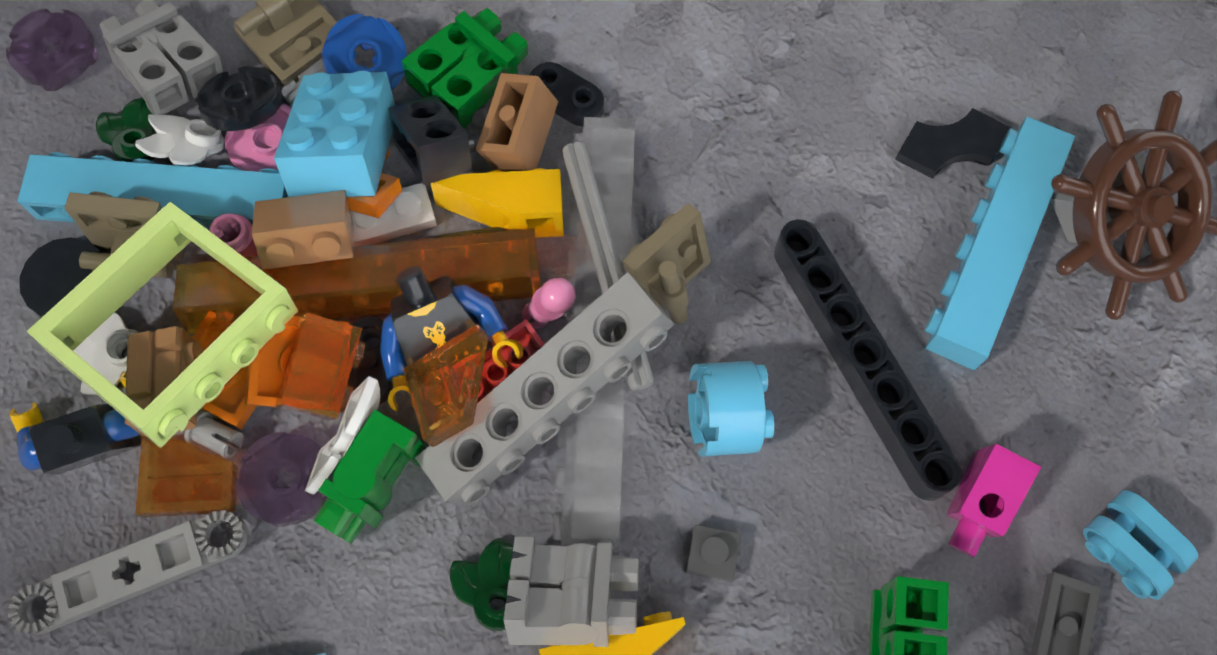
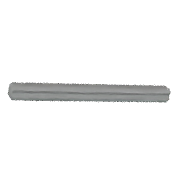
[562,141,654,391]

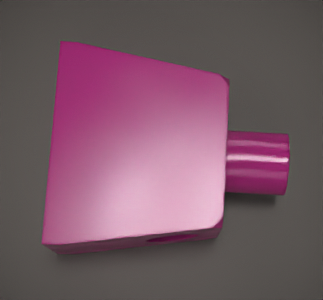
[946,444,1041,558]

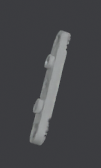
[8,510,248,635]

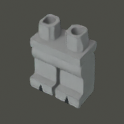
[100,0,223,115]
[504,536,639,647]

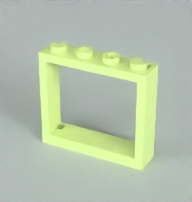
[26,202,298,448]

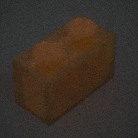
[275,313,365,420]

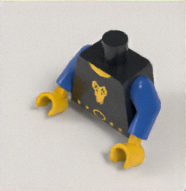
[380,266,523,412]
[9,372,144,475]

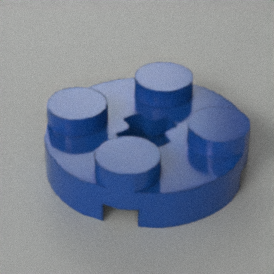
[321,14,407,91]

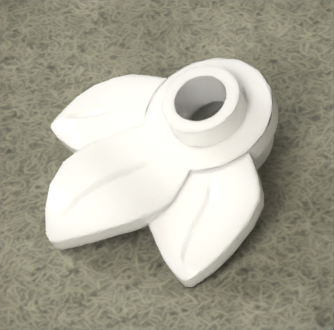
[135,115,224,165]
[73,313,139,395]

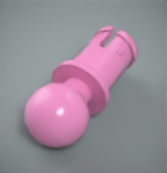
[522,278,576,329]

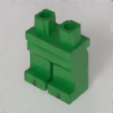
[401,8,528,128]
[313,409,426,544]
[869,576,949,655]

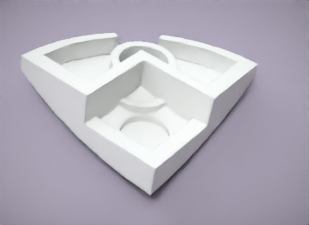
[305,376,380,495]

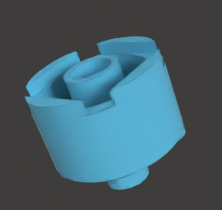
[688,361,774,457]

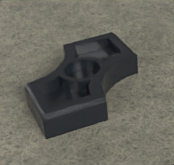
[895,108,1010,179]

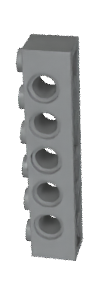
[415,272,675,506]

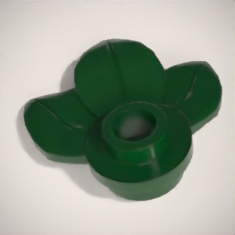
[96,97,156,162]
[450,538,513,631]

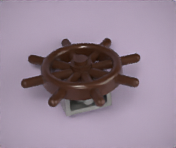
[1050,91,1217,320]

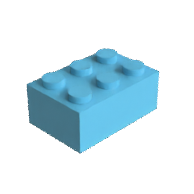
[274,71,395,197]

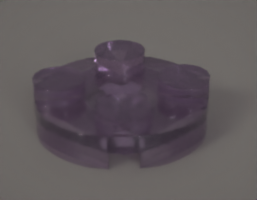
[6,8,98,92]
[236,432,333,528]

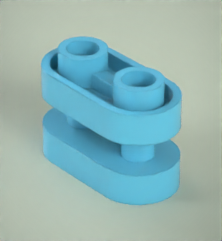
[1083,490,1199,600]

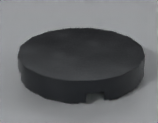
[197,66,283,132]
[20,237,102,317]

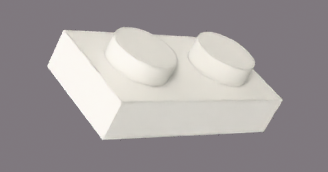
[350,183,437,249]

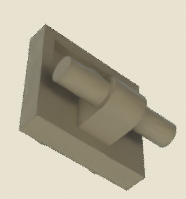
[233,0,337,87]
[64,191,186,278]
[622,203,711,324]

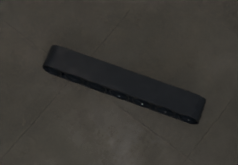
[774,219,961,501]

